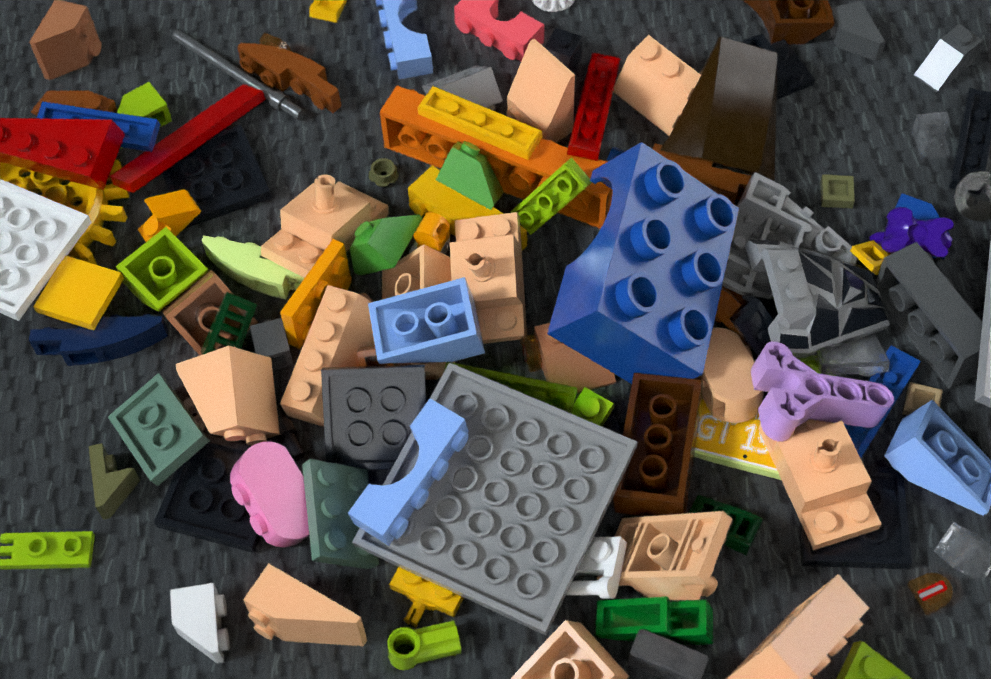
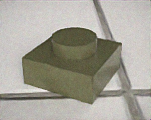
[820,174,855,208]

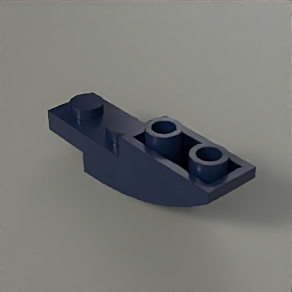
[29,314,168,366]

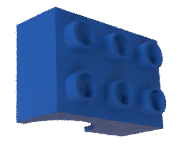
[547,142,739,384]

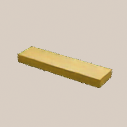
[417,86,543,160]

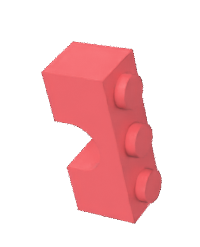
[454,0,544,62]

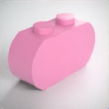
[230,442,309,548]

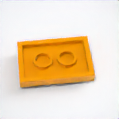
[280,239,352,349]

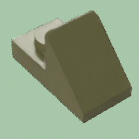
[89,443,140,520]

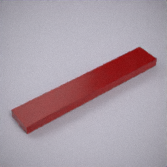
[567,53,620,161]
[110,84,265,193]

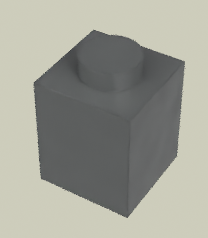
[250,318,294,370]

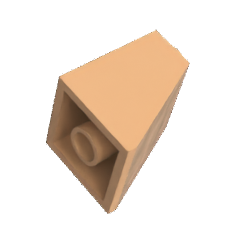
[176,346,280,446]

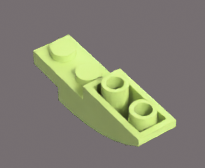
[202,235,304,300]

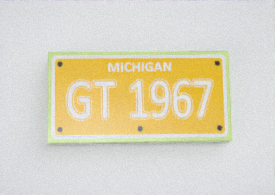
[694,400,781,480]

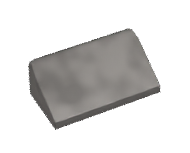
[628,629,708,679]

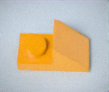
[138,189,202,242]

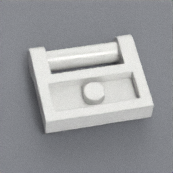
[566,536,627,599]

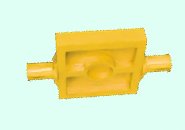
[389,567,464,627]

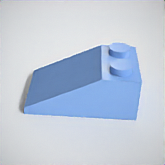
[368,277,485,364]
[884,400,991,515]

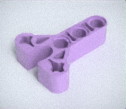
[751,342,894,441]

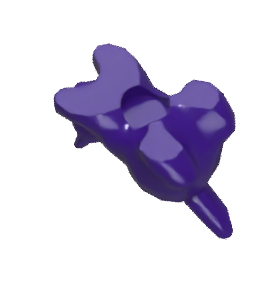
[869,207,954,258]

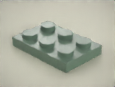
[108,373,210,486]
[302,459,379,569]

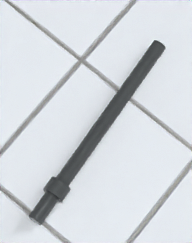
[172,29,305,120]

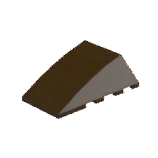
[660,37,777,181]

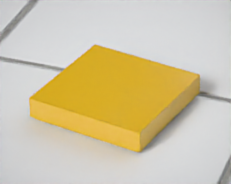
[33,256,124,331]

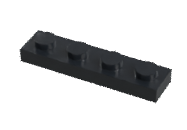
[949,88,991,195]

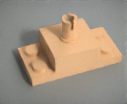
[261,175,388,278]
[450,212,527,344]
[758,419,881,550]
[597,511,732,600]

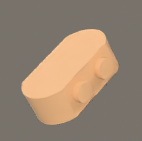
[693,328,764,423]

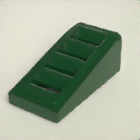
[200,292,257,354]
[688,494,763,555]

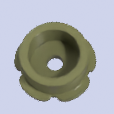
[369,158,399,187]

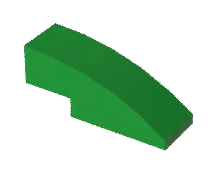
[596,596,713,645]

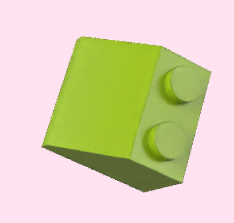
[116,227,209,312]

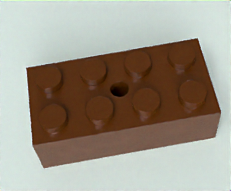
[613,373,703,516]

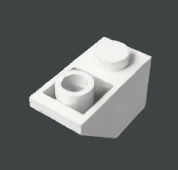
[170,583,230,663]

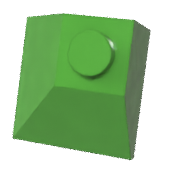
[436,141,504,210]
[350,215,423,275]

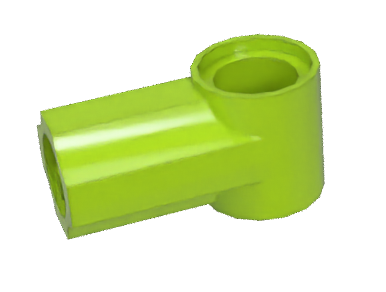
[388,620,461,670]

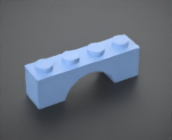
[375,0,433,79]
[348,399,469,546]

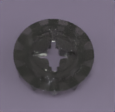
[953,170,991,221]

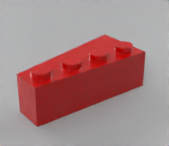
[0,118,125,190]

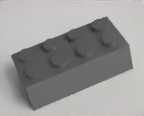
[876,242,982,390]

